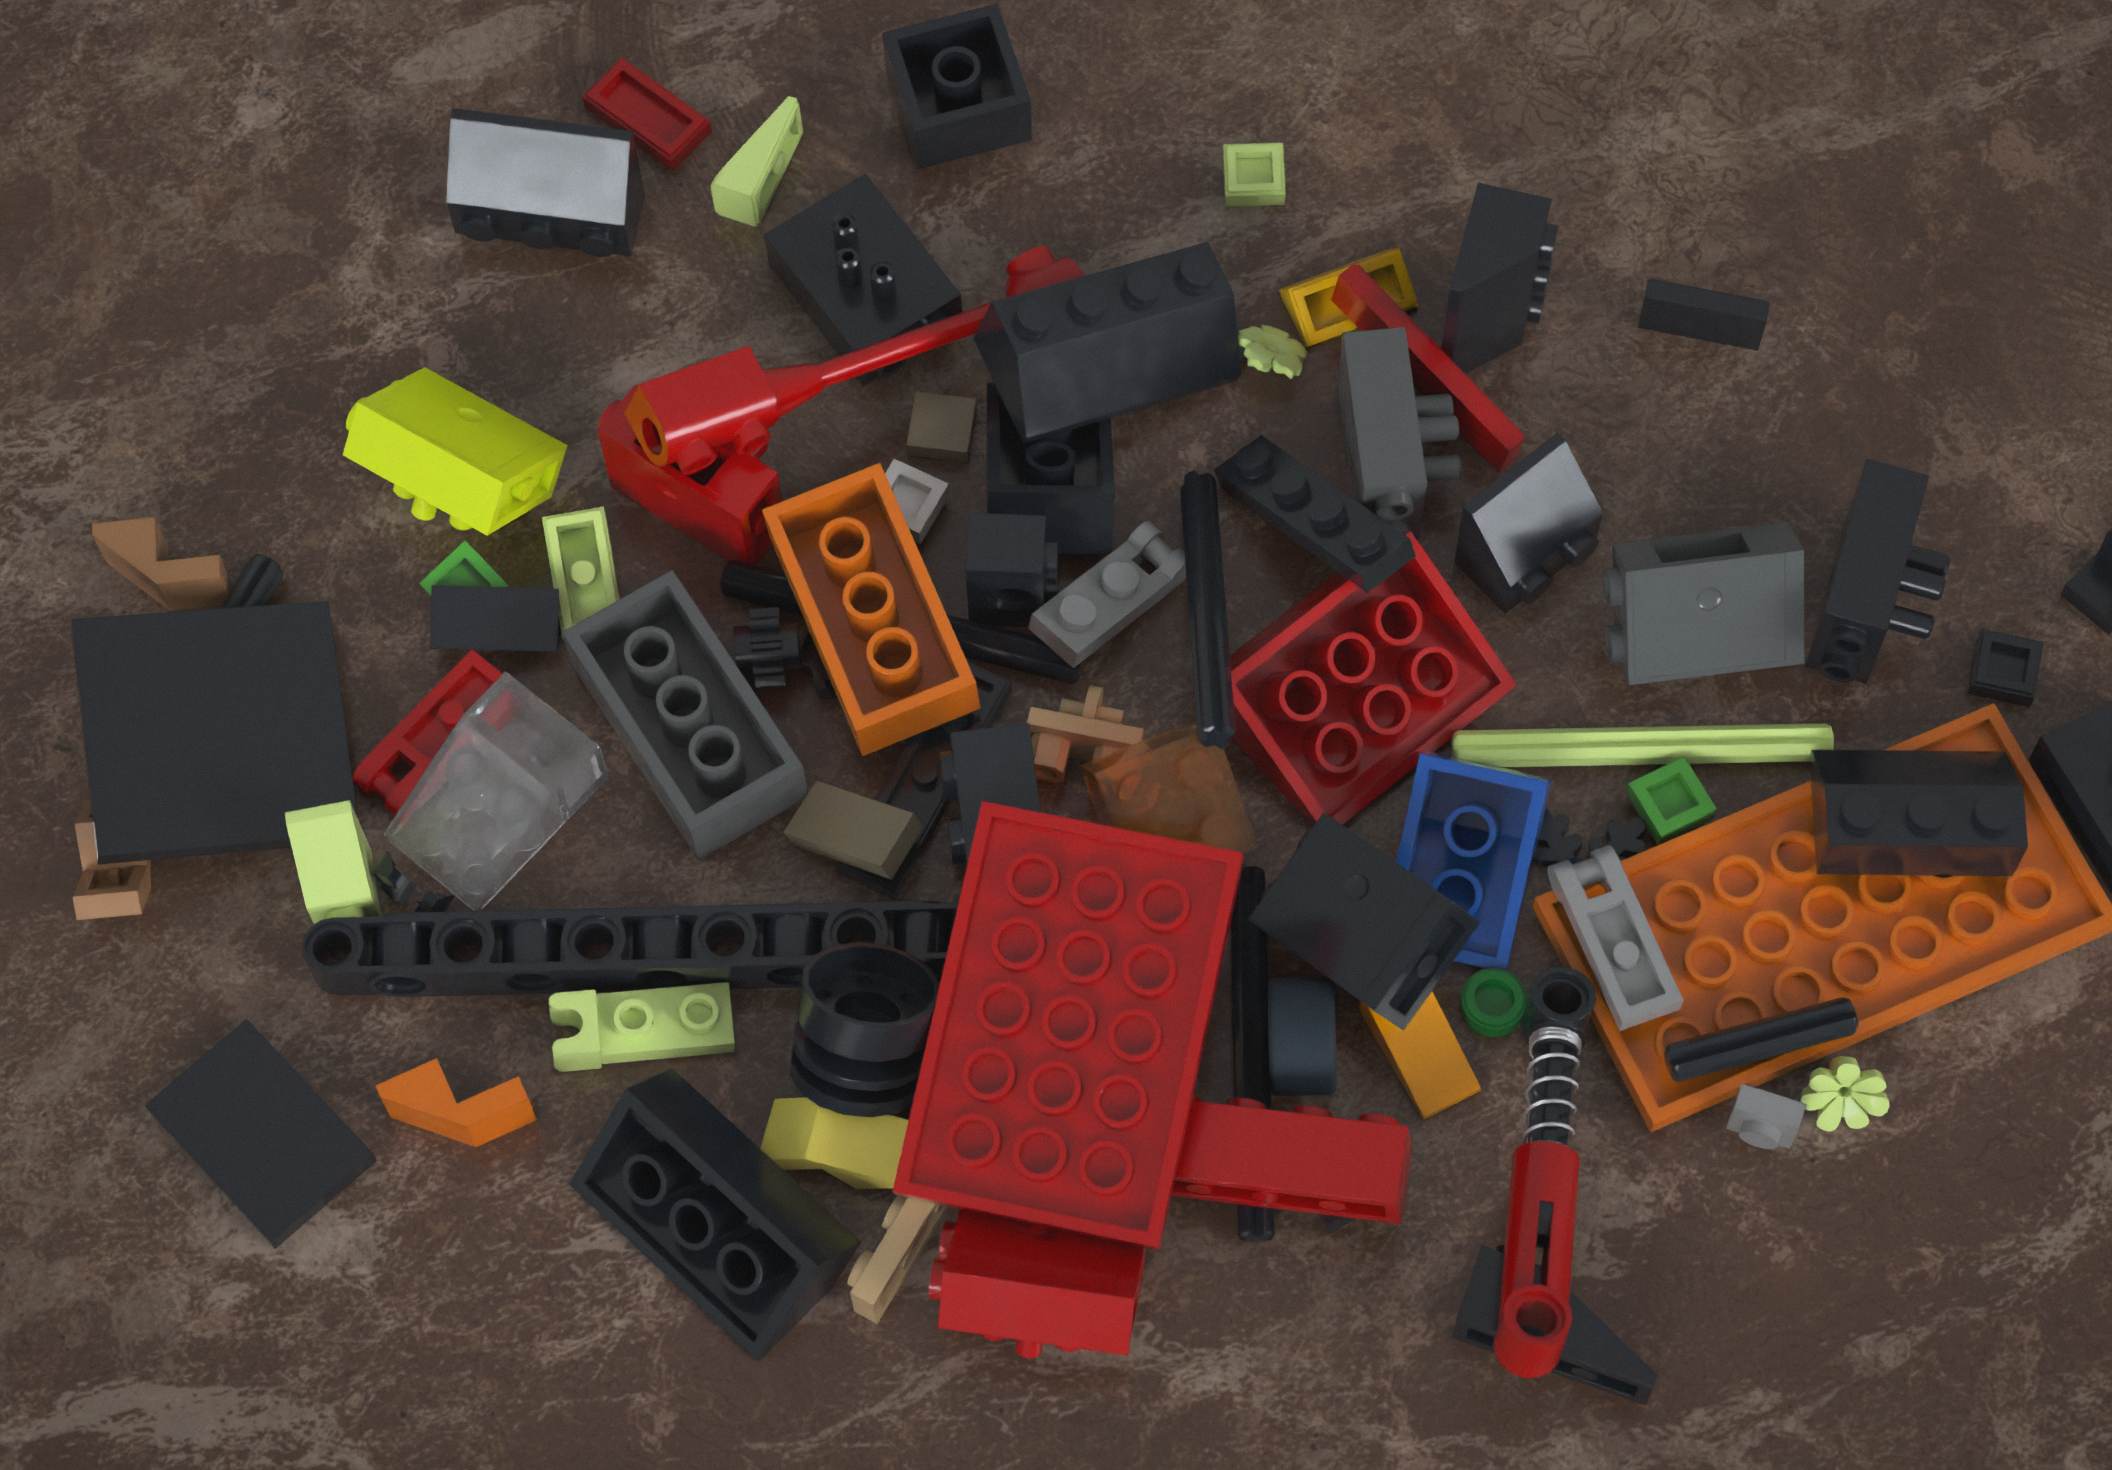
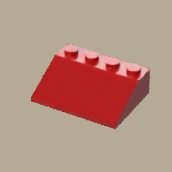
[1193,531,1517,827]

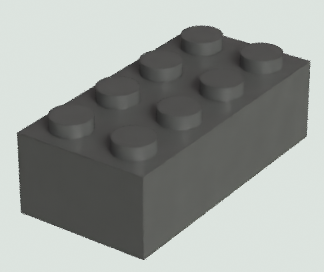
[562,570,808,861]

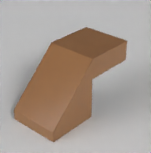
[92,517,232,611]
[72,799,151,920]

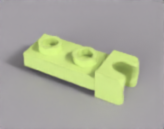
[549,982,735,1072]

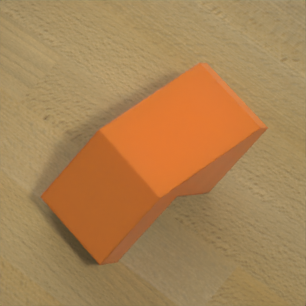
[375,1058,537,1147]

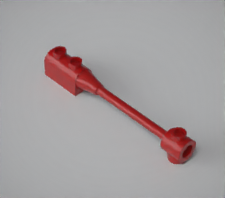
[624,246,1084,475]

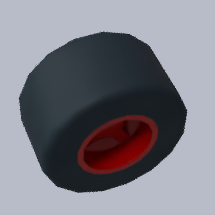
[1268,977,1337,1096]

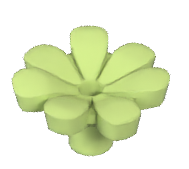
[1800,1056,1890,1131]

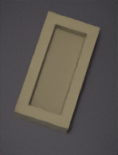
[783,780,924,880]

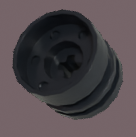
[790,942,940,1118]

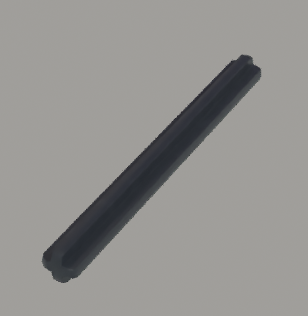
[1180,470,1236,749]
[720,560,1084,684]
[1231,866,1274,1243]

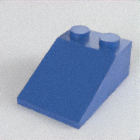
[1396,751,1552,971]

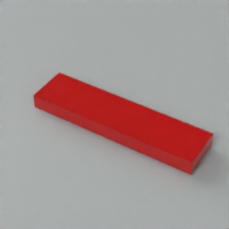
[1331,263,1525,473]

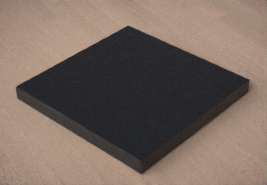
[71,601,358,865]

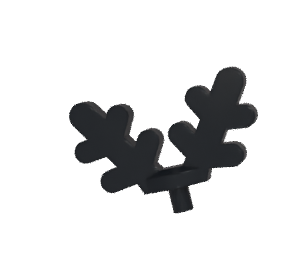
[1535,807,1646,867]

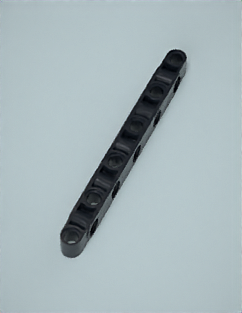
[302,900,958,997]

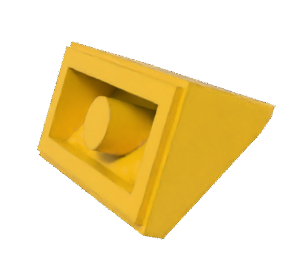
[1279,248,1419,347]

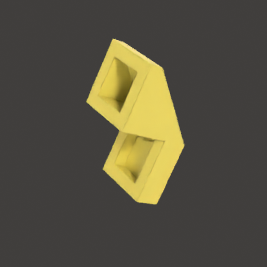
[760,1097,909,1189]

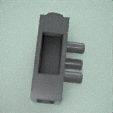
[1337,327,1462,540]
[1603,522,1804,685]

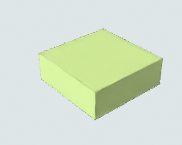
[1223,142,1286,207]

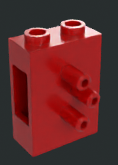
[597,384,782,566]
[928,1209,1146,1359]

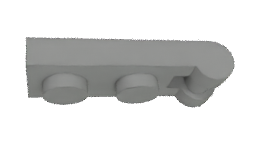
[1028,521,1186,668]
[1547,845,1684,1031]

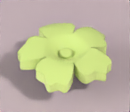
[1238,325,1308,379]

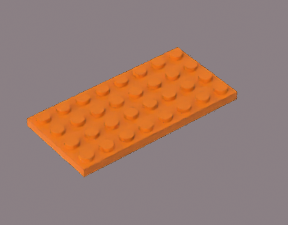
[1532,703,2112,1133]

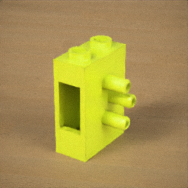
[343,367,568,536]

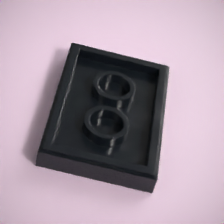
[145,1019,377,1249]

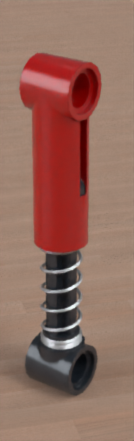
[1493,967,1596,1378]

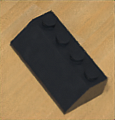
[973,242,1241,444]
[569,1068,861,1361]

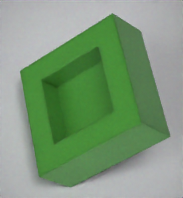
[419,540,509,596]
[1626,756,1717,845]

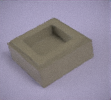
[906,391,977,463]

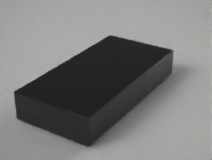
[1638,279,1770,351]
[430,585,559,652]

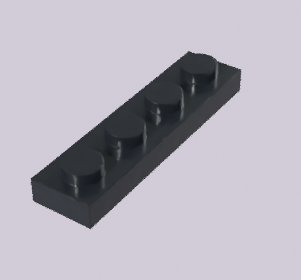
[1214,435,1416,593]

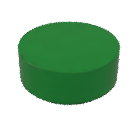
[1460,968,1527,1037]

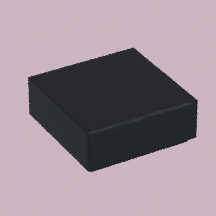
[1967,629,2044,707]

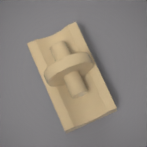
[1027,685,1144,795]

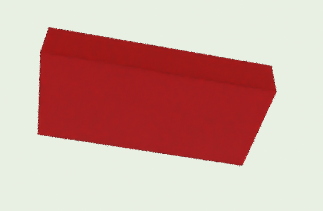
[582,57,712,171]

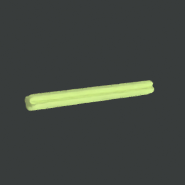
[1451,723,1834,767]

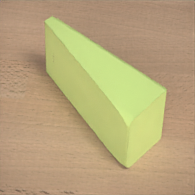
[710,96,803,227]
[542,506,620,640]

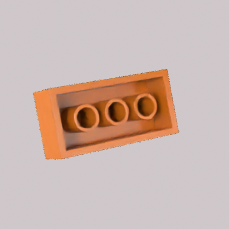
[762,463,981,756]

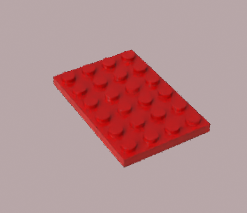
[892,801,1244,1251]

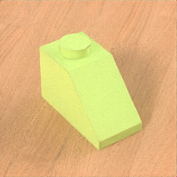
[285,800,381,924]

